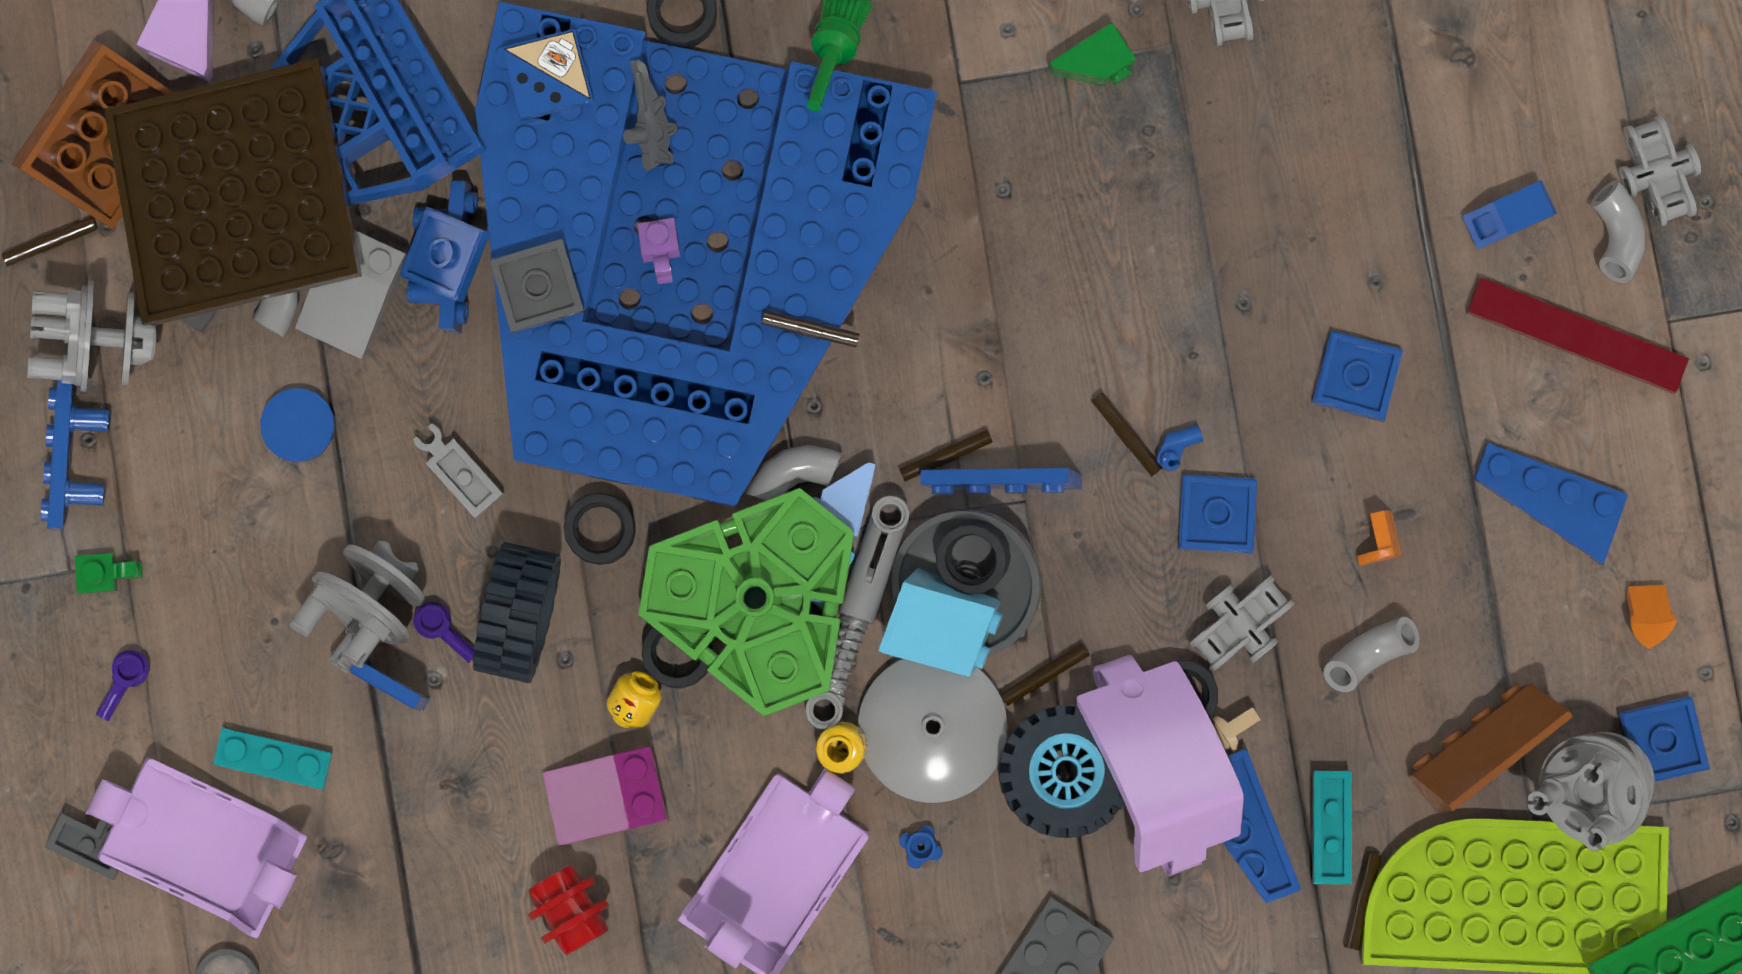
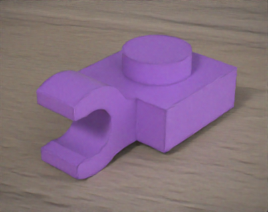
[637,218,680,284]

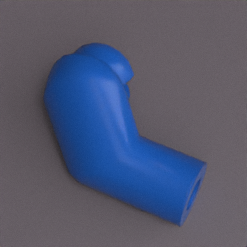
[1157,424,1203,471]

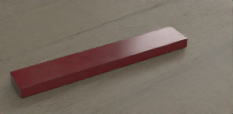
[1466,278,1689,394]

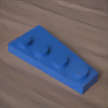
[1473,443,1628,565]
[921,468,1082,495]
[1222,749,1301,903]

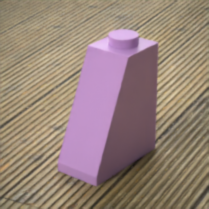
[136,0,214,83]

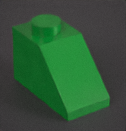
[1048,23,1136,86]

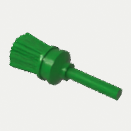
[807,0,873,112]

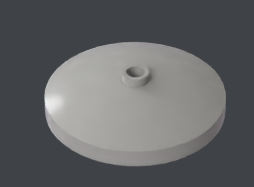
[858,659,1008,803]

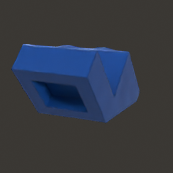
[1462,180,1557,250]

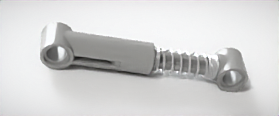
[805,496,909,730]

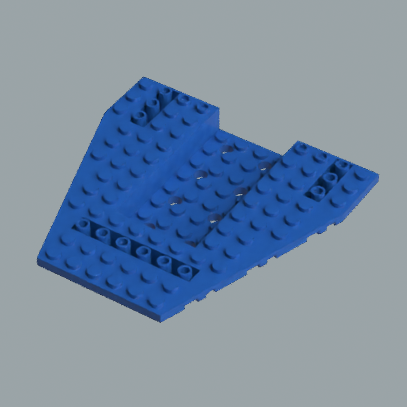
[475,2,937,507]

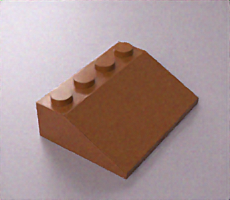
[11,41,174,229]
[1408,683,1573,812]

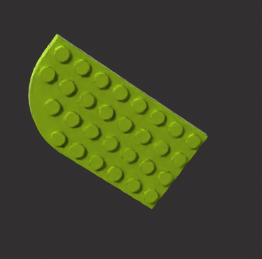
[1361,819,1669,974]

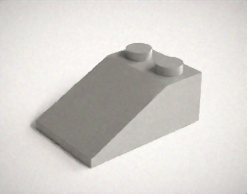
[295,230,407,360]

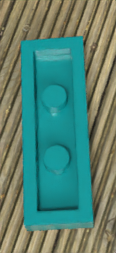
[213,728,333,790]
[1312,771,1352,885]

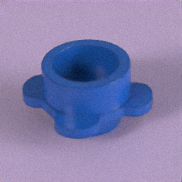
[899,826,943,869]

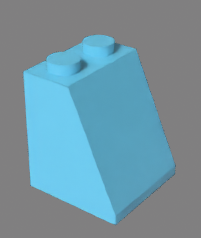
[878,568,1003,677]

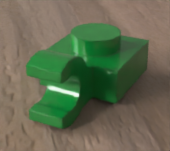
[74,553,143,594]

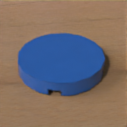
[260,388,336,463]

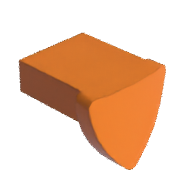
[1357,510,1402,567]
[1626,585,1677,649]

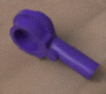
[413,602,475,663]
[96,650,150,721]

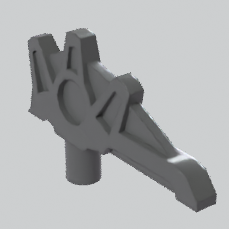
[623,60,677,171]

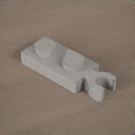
[413,424,504,520]

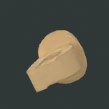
[1211,707,1261,752]

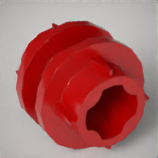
[527,865,610,956]

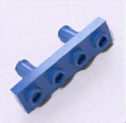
[406,181,478,334]
[41,380,109,531]

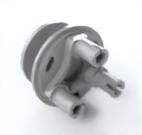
[27,280,156,392]
[289,541,425,674]
[1528,732,1655,851]

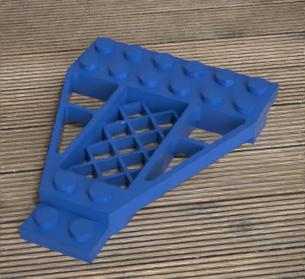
[270,0,486,205]

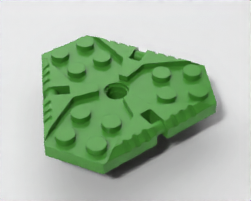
[638,488,854,716]

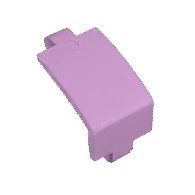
[1077,654,1244,876]
[85,758,307,939]
[678,768,870,974]

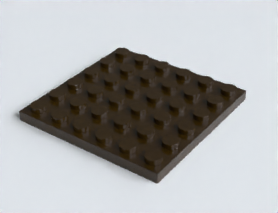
[104,58,362,325]

